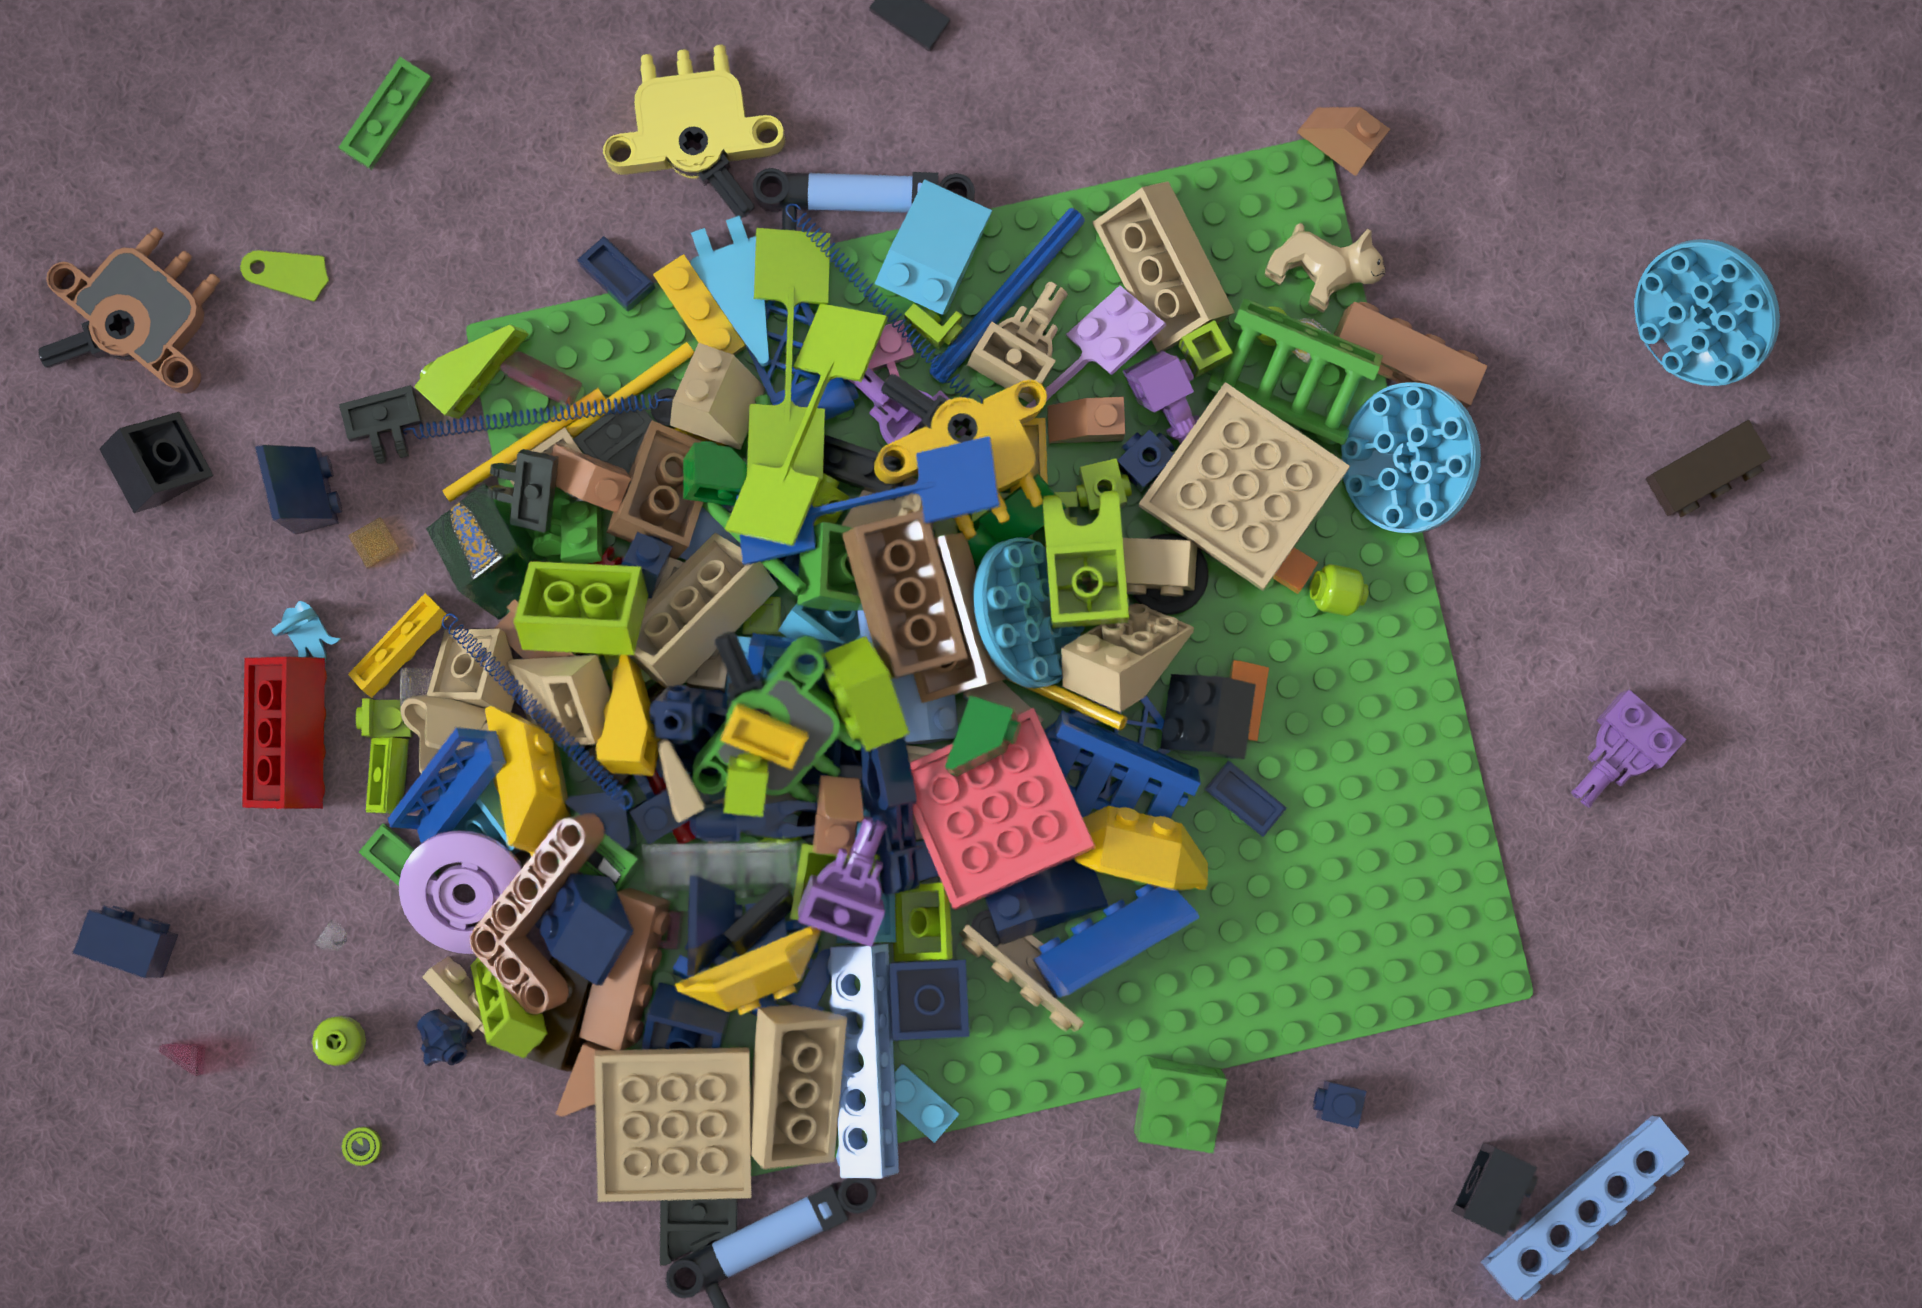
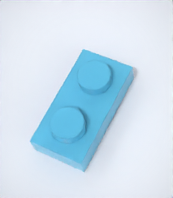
[894,1063,959,1143]

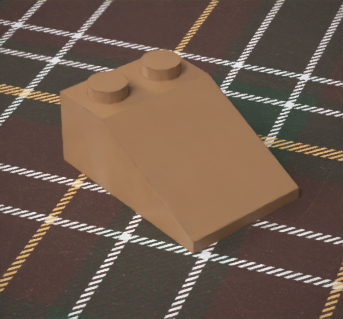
[606,420,703,560]

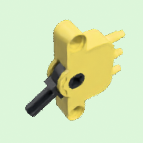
[603,45,785,218]

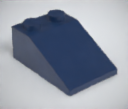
[255,445,342,534]
[984,858,1108,945]

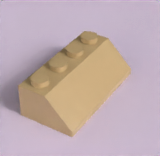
[1092,181,1235,352]
[629,533,778,688]
[750,1005,847,1169]

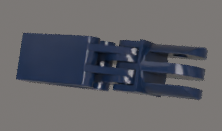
[862,736,923,895]
[689,801,818,842]

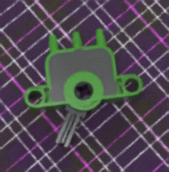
[693,632,862,802]

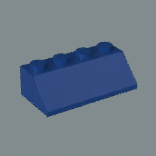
[1033,884,1200,999]

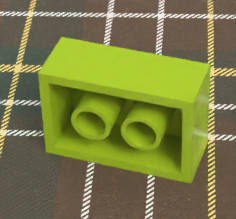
[514,562,648,655]

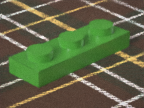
[338,57,433,171]

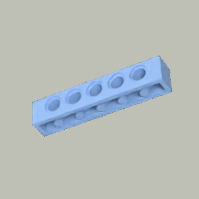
[828,944,899,1178]
[1481,1115,1689,1301]

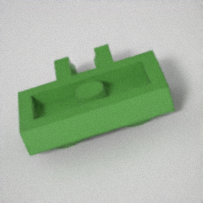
[533,501,602,564]

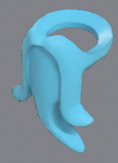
[271,601,341,663]

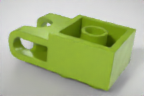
[1043,490,1129,628]

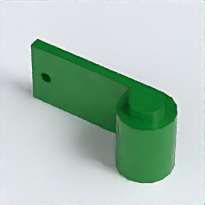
[960,474,1066,572]

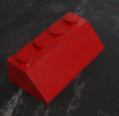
[242,657,327,809]

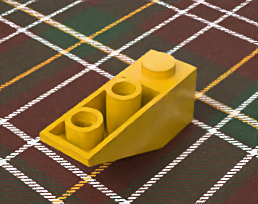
[596,655,661,776]

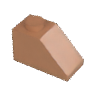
[1297,107,1390,176]
[1047,397,1125,444]
[550,443,631,513]
[556,1041,614,1117]

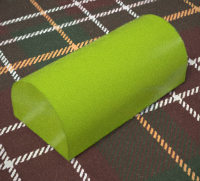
[366,737,409,814]

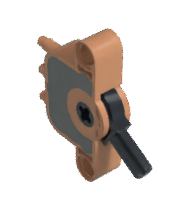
[38,227,220,394]

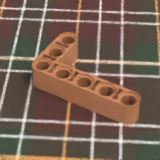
[470,813,604,1014]

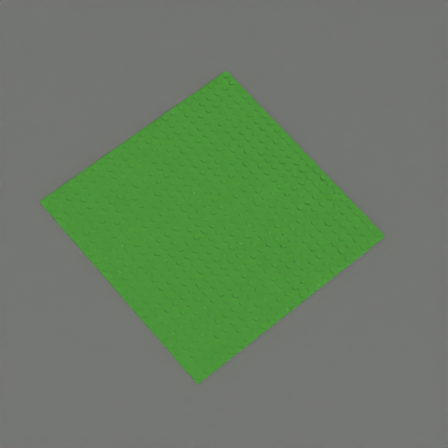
[466,139,1533,1177]

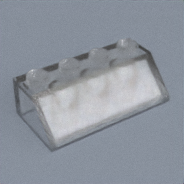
[642,842,800,899]

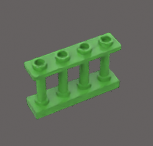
[1207,298,1383,445]

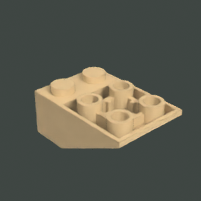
[1062,603,1194,712]
[507,655,611,745]

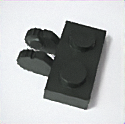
[339,385,422,464]
[487,449,559,532]

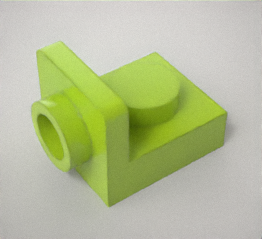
[904,303,963,350]
[356,698,413,738]

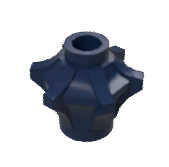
[417,1009,473,1066]

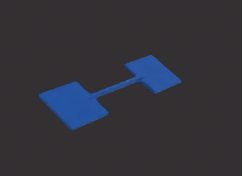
[736,436,1000,565]

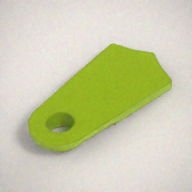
[240,250,329,302]

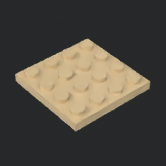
[1139,382,1350,591]
[594,1048,751,1202]

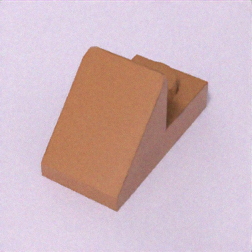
[813,775,864,856]

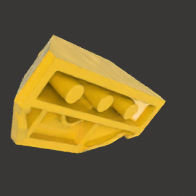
[485,706,571,853]
[1074,806,1208,890]
[675,926,822,1015]

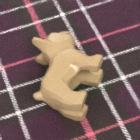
[1265,223,1386,313]

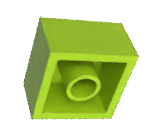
[823,636,909,751]

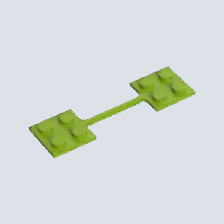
[747,228,830,482]
[725,304,888,546]

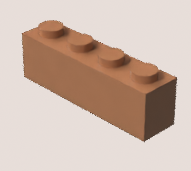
[1334,302,1487,408]
[579,888,671,1050]

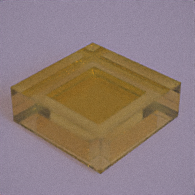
[348,517,400,569]

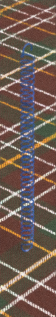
[786,204,983,404]
[402,392,673,439]
[442,613,632,809]

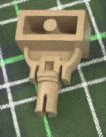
[967,282,1068,403]

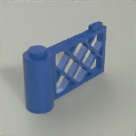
[745,300,859,421]

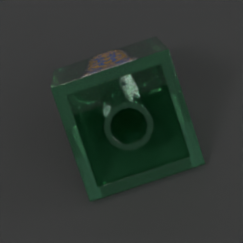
[426,483,548,620]

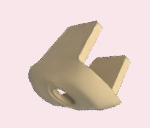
[401,695,488,773]

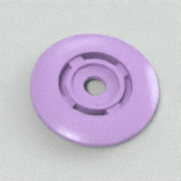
[399,831,523,954]

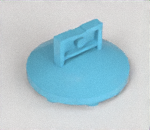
[1635,239,1780,386]
[1341,382,1481,533]
[974,537,1085,688]

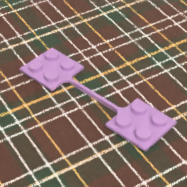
[955,286,1167,436]

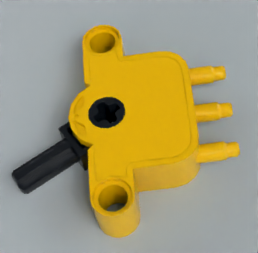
[874,374,1047,539]

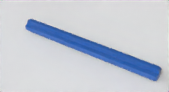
[929,208,1085,384]

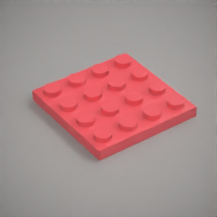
[910,708,1095,910]

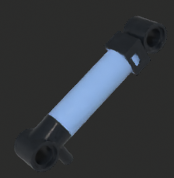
[753,168,975,231]
[665,1177,877,1308]

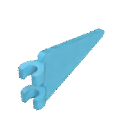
[691,215,770,366]

